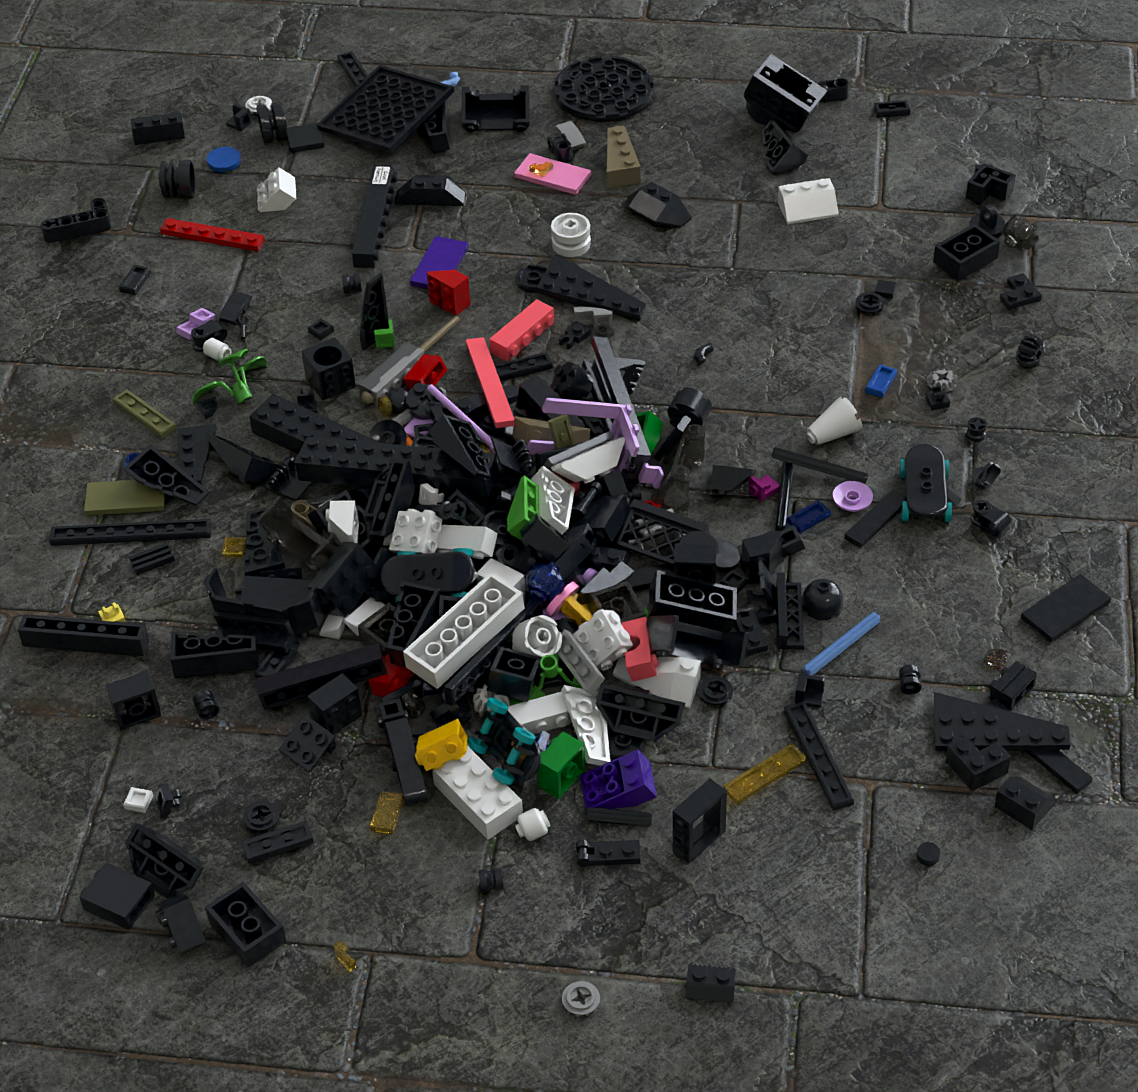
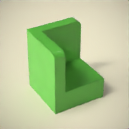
[374,319,395,348]

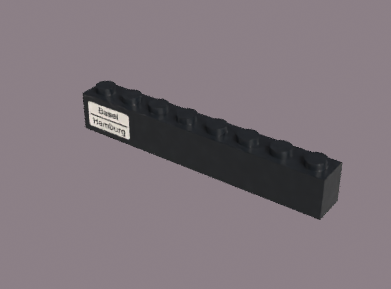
[352,164,398,268]

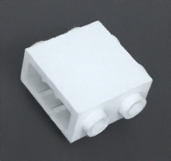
[389,509,443,554]
[573,609,633,671]

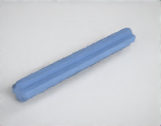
[803,612,880,676]

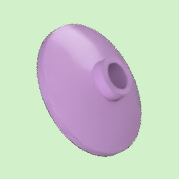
[833,481,873,511]

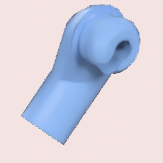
[441,72,460,87]

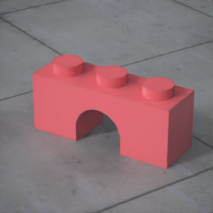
[622,617,659,682]

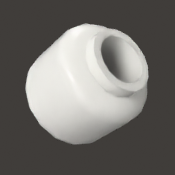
[515,808,550,841]

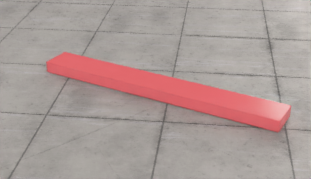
[466,337,515,428]

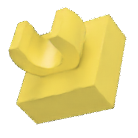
[98,602,126,622]

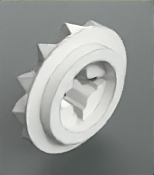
[245,96,272,114]

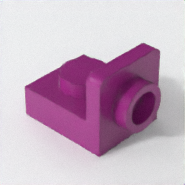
[749,475,780,502]

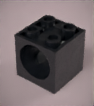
[301,337,356,400]

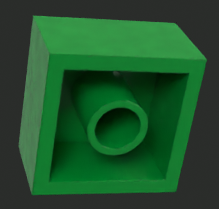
[537,732,585,799]

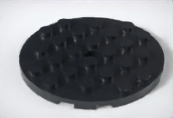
[554,56,653,120]

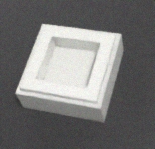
[123,787,153,813]

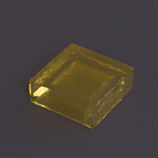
[222,537,246,557]

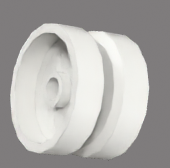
[551,213,591,257]

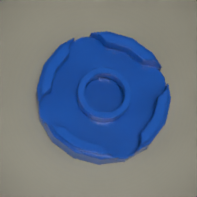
[207,147,241,173]

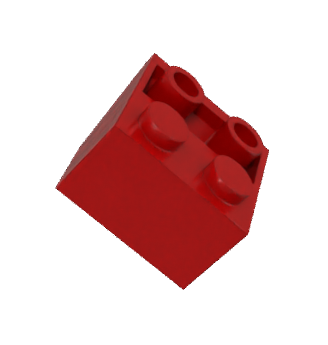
[426,270,471,316]

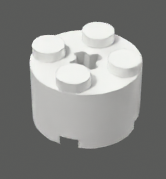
[512,615,562,658]

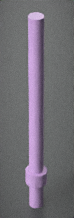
[427,384,496,453]

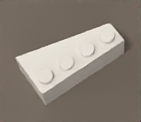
[531,466,575,534]

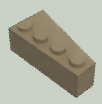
[607,125,641,188]

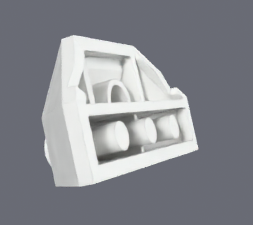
[551,437,625,484]

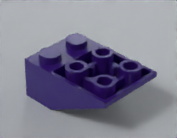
[580,749,657,809]

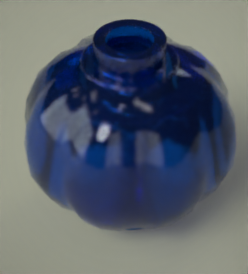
[526,562,565,602]

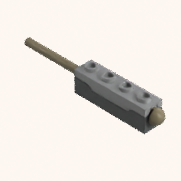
[359,316,460,407]

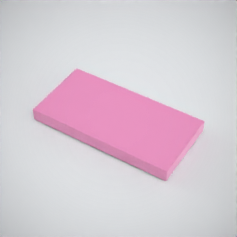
[514,153,591,195]

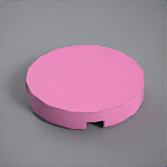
[546,582,579,617]

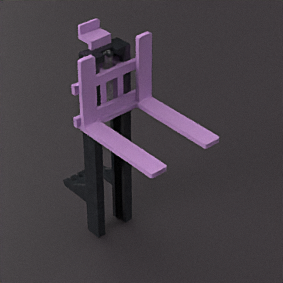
[527,336,664,488]

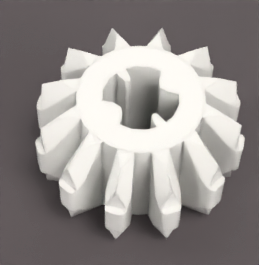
[473,684,510,718]

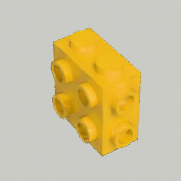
[415,719,468,771]

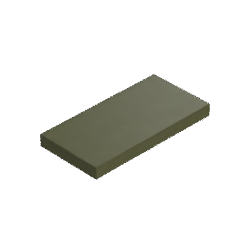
[84,480,166,516]

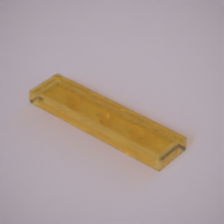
[723,743,806,804]

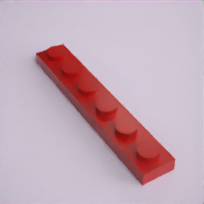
[160,218,265,252]

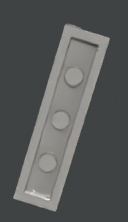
[557,630,605,698]

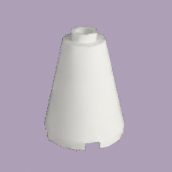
[806,397,863,445]

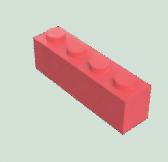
[489,299,555,361]

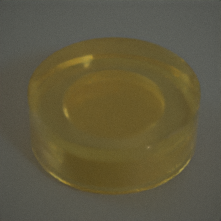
[378,396,392,416]

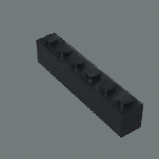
[18,614,149,656]
[256,643,388,710]

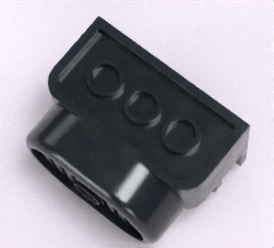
[744,54,827,132]

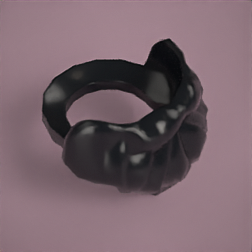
[972,461,1001,489]

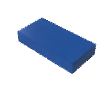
[865,364,897,398]

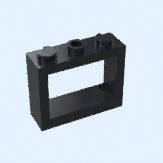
[672,778,727,864]

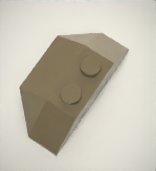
[512,416,591,461]

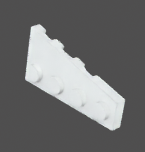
[561,685,610,766]

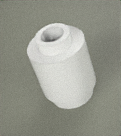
[203,338,232,361]

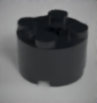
[550,362,593,401]
[667,387,712,433]

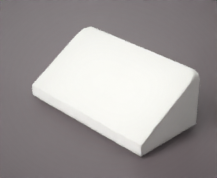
[343,597,389,636]
[319,613,349,640]

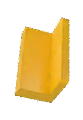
[560,594,596,626]

